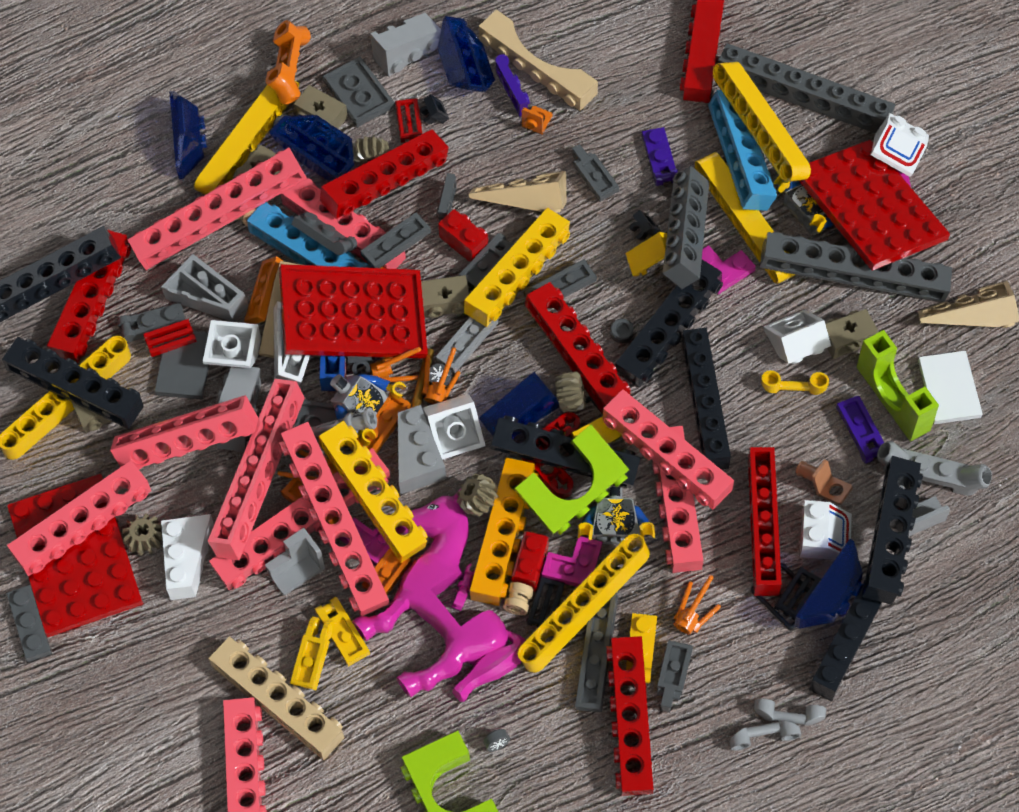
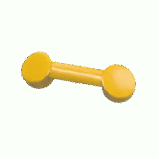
[761,370,829,395]

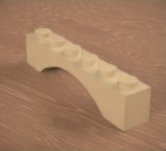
[479,10,598,111]

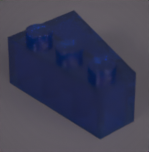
[479,372,560,439]

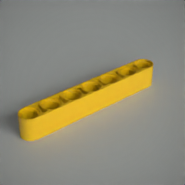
[713,62,811,182]
[194,81,299,195]
[694,152,796,284]
[0,336,131,460]
[518,534,650,673]

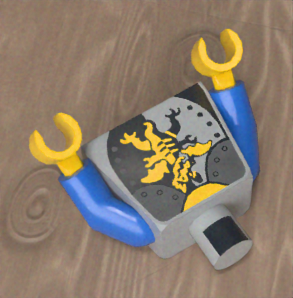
[773,176,833,234]
[330,374,406,446]
[577,487,655,544]

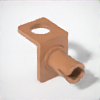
[796,459,853,505]

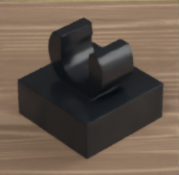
[419,94,449,124]
[629,210,661,240]
[347,356,372,374]

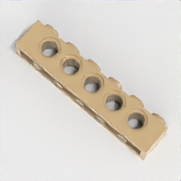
[208,636,344,761]

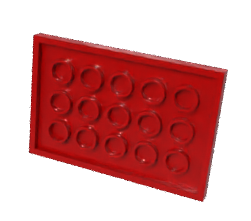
[799,140,950,271]
[279,264,428,359]
[7,474,144,638]

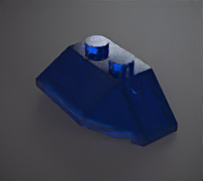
[438,16,495,92]
[169,91,207,179]
[269,115,354,181]
[795,539,864,629]

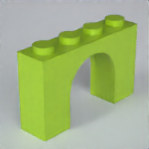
[856,330,939,442]
[514,425,629,535]
[400,731,498,812]

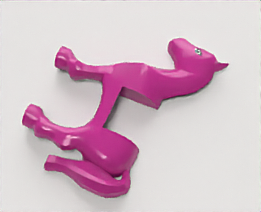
[352,488,526,702]

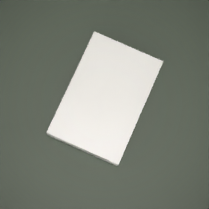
[918,351,983,424]

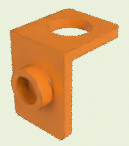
[521,106,553,134]

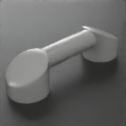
[754,699,826,726]
[729,721,801,751]

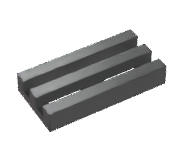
[438,173,457,222]

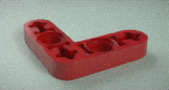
[522,412,580,499]

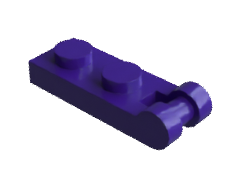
[495,54,530,117]
[642,127,678,186]
[836,395,884,464]

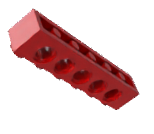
[320,129,449,219]
[47,230,131,363]
[525,282,631,414]
[748,447,782,596]
[606,636,654,796]

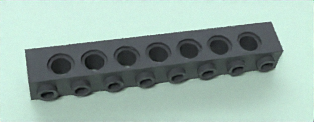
[718,43,896,133]
[760,232,952,302]

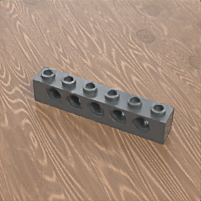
[663,165,709,289]

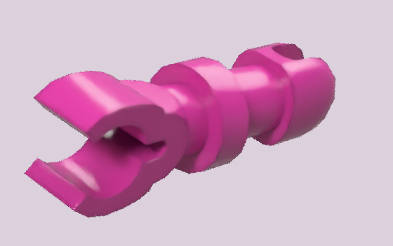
[452,564,476,611]

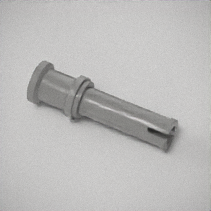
[311,407,377,441]

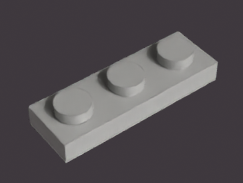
[436,317,498,373]

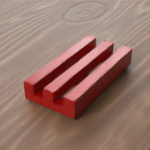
[395,98,422,143]
[143,319,197,357]

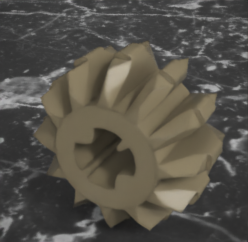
[351,136,390,166]
[555,372,586,413]
[457,473,498,517]
[122,513,163,556]

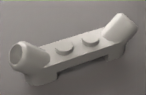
[877,441,992,496]

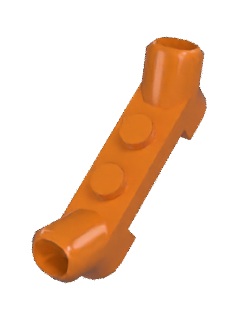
[266,20,311,105]

